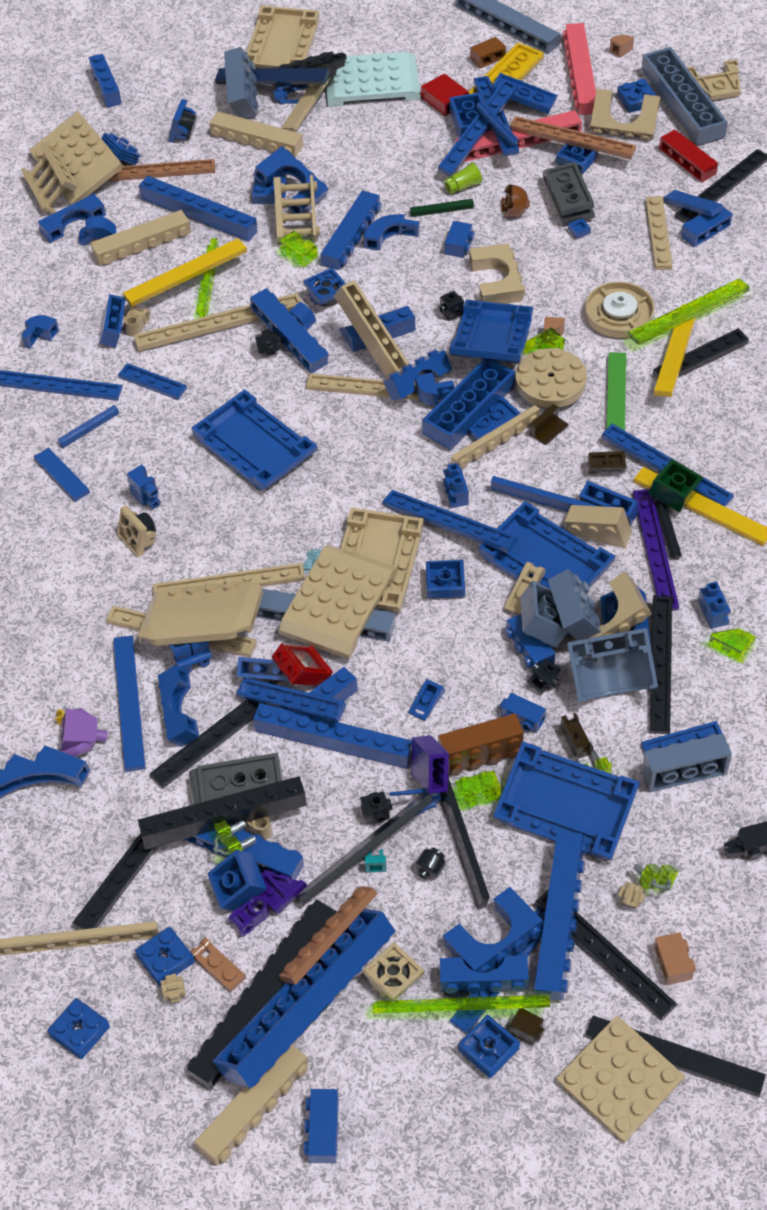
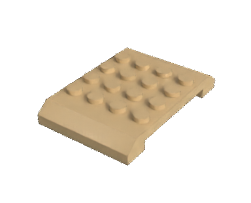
[247,5,320,68]
[29,110,124,204]
[341,507,424,612]
[279,544,398,659]

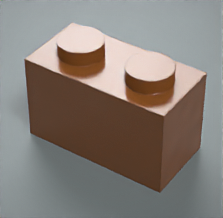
[470,37,506,69]

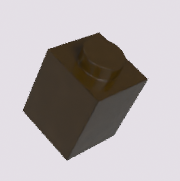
[509,1007,545,1046]

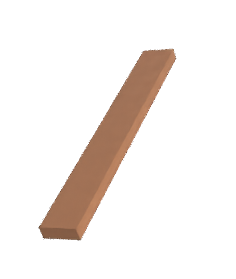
[510,116,637,160]
[106,159,215,182]

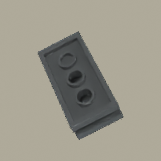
[543,162,595,226]
[189,753,283,805]

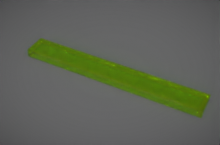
[628,278,750,345]
[372,995,551,1014]

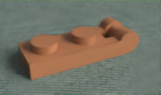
[190,937,246,993]

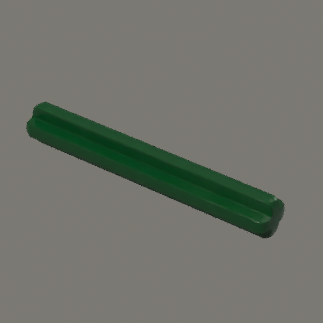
[410,199,474,217]

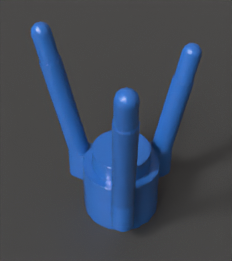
[273,84,307,104]
[389,789,441,817]

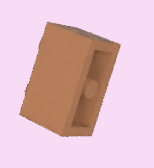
[654,932,696,985]

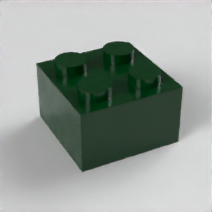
[649,459,703,513]

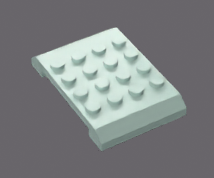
[326,52,421,107]

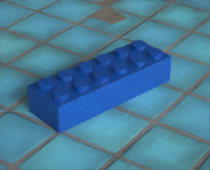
[422,360,515,450]

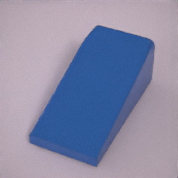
[408,679,445,721]

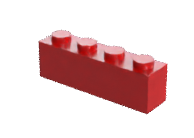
[659,129,718,182]

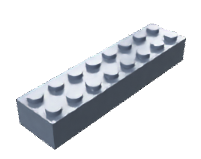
[641,47,728,145]

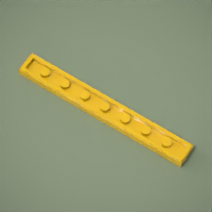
[123,238,247,307]
[654,304,699,397]
[634,467,767,546]

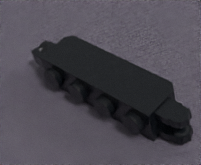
[271,51,347,89]
[723,821,767,860]

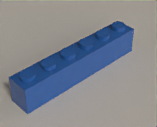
[320,190,382,270]
[250,288,329,374]
[183,827,304,880]

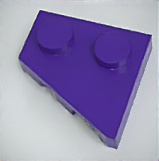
[260,870,308,914]

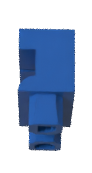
[443,463,469,508]
[127,464,161,509]
[698,582,731,629]
[169,641,212,673]

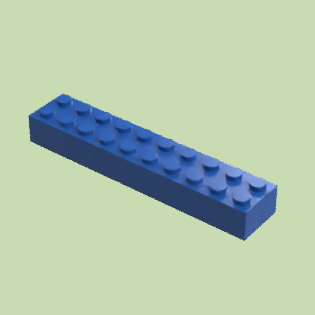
[212,908,396,1089]

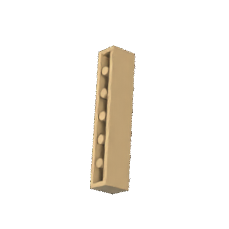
[209,111,304,157]
[90,210,191,266]
[334,280,409,379]
[195,1044,309,1166]

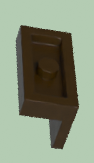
[529,404,568,445]

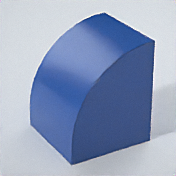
[289,302,316,330]

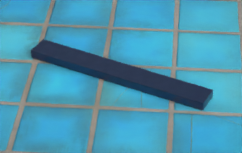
[214,68,330,85]

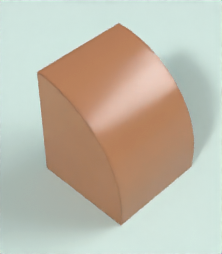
[609,35,634,58]
[543,317,565,341]

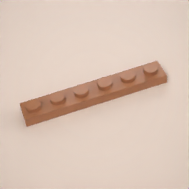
[279,886,377,985]

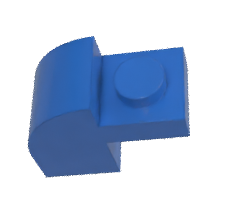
[79,216,116,246]
[21,315,59,349]
[415,373,454,406]

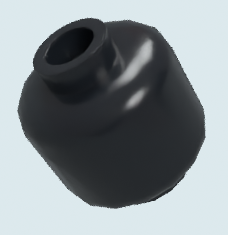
[415,847,446,880]

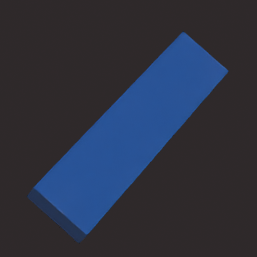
[663,190,723,217]
[118,363,187,400]
[34,447,90,502]
[641,721,722,753]

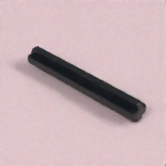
[654,500,682,560]

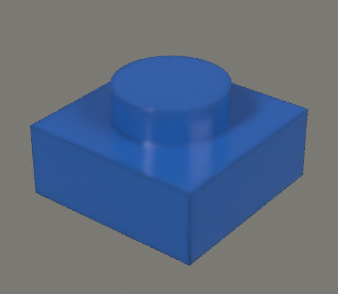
[568,218,591,238]

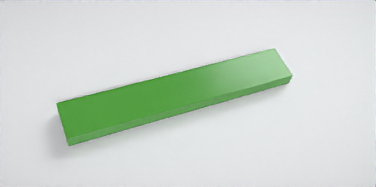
[607,352,626,431]

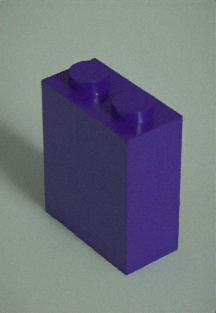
[411,735,449,794]

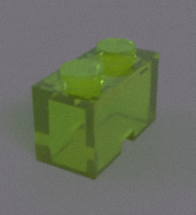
[280,231,318,267]

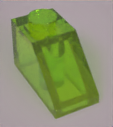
[524,327,566,355]
[708,628,756,663]

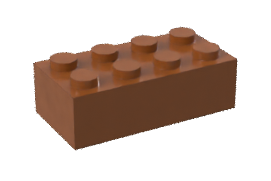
[438,713,524,775]

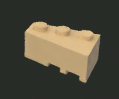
[564,505,632,549]

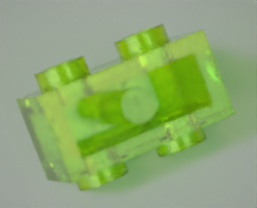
[455,770,501,810]

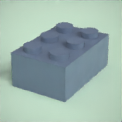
[548,569,601,640]
[520,581,568,647]

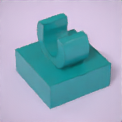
[365,849,387,873]

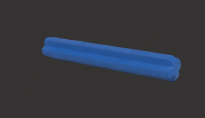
[476,101,518,146]
[58,405,119,448]

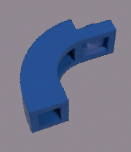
[364,214,420,251]

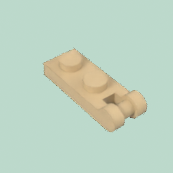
[504,562,546,615]

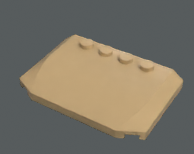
[138,581,264,646]

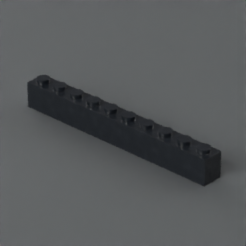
[187,899,337,1091]

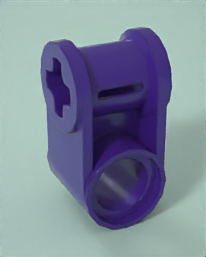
[228,896,269,937]

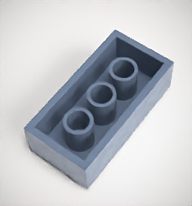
[224,47,259,119]
[642,733,732,793]

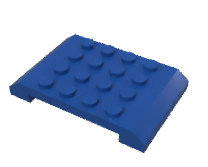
[450,299,534,364]
[191,389,318,490]
[479,501,616,589]
[493,741,640,861]

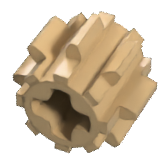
[618,882,646,908]
[161,974,186,1003]

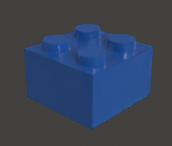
[207,850,267,911]

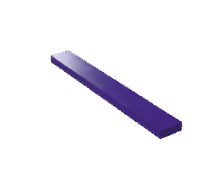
[633,489,679,611]

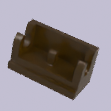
[587,451,627,474]
[560,713,594,759]

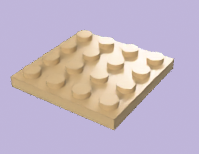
[556,1015,685,1143]

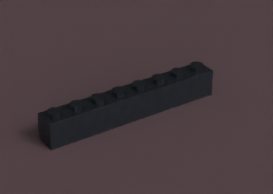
[137,776,307,849]

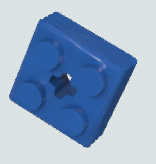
[617,79,657,113]
[101,132,141,165]
[556,144,599,174]
[252,175,287,204]
[426,559,465,598]
[135,926,195,986]
[47,998,110,1059]
[458,1015,520,1078]

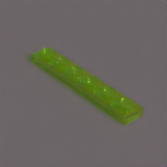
[196,238,219,318]

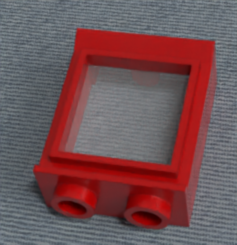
[271,643,333,686]

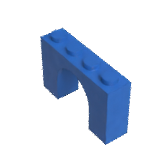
[253,146,329,214]
[442,887,543,973]

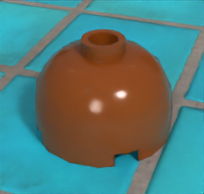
[501,184,530,218]

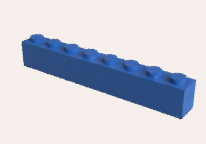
[139,176,258,242]
[253,703,412,769]
[534,832,588,1001]

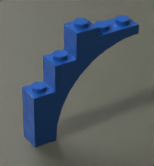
[0,745,91,798]

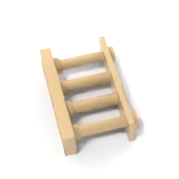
[21,142,78,214]
[274,175,320,244]

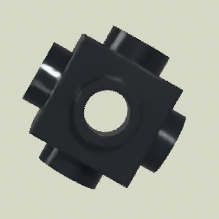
[439,291,464,321]
[255,329,281,355]
[527,659,561,694]
[360,791,393,825]

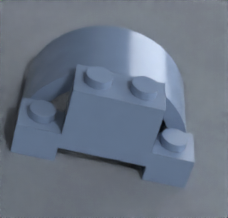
[567,628,658,702]

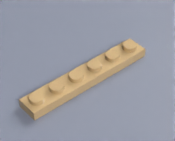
[646,196,673,270]
[451,405,540,468]

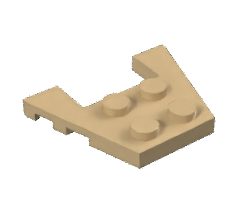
[687,59,740,101]

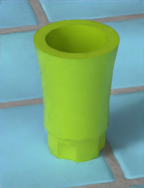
[444,162,482,194]

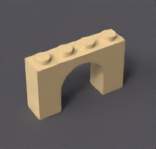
[590,88,660,140]
[469,243,525,304]
[571,572,652,656]

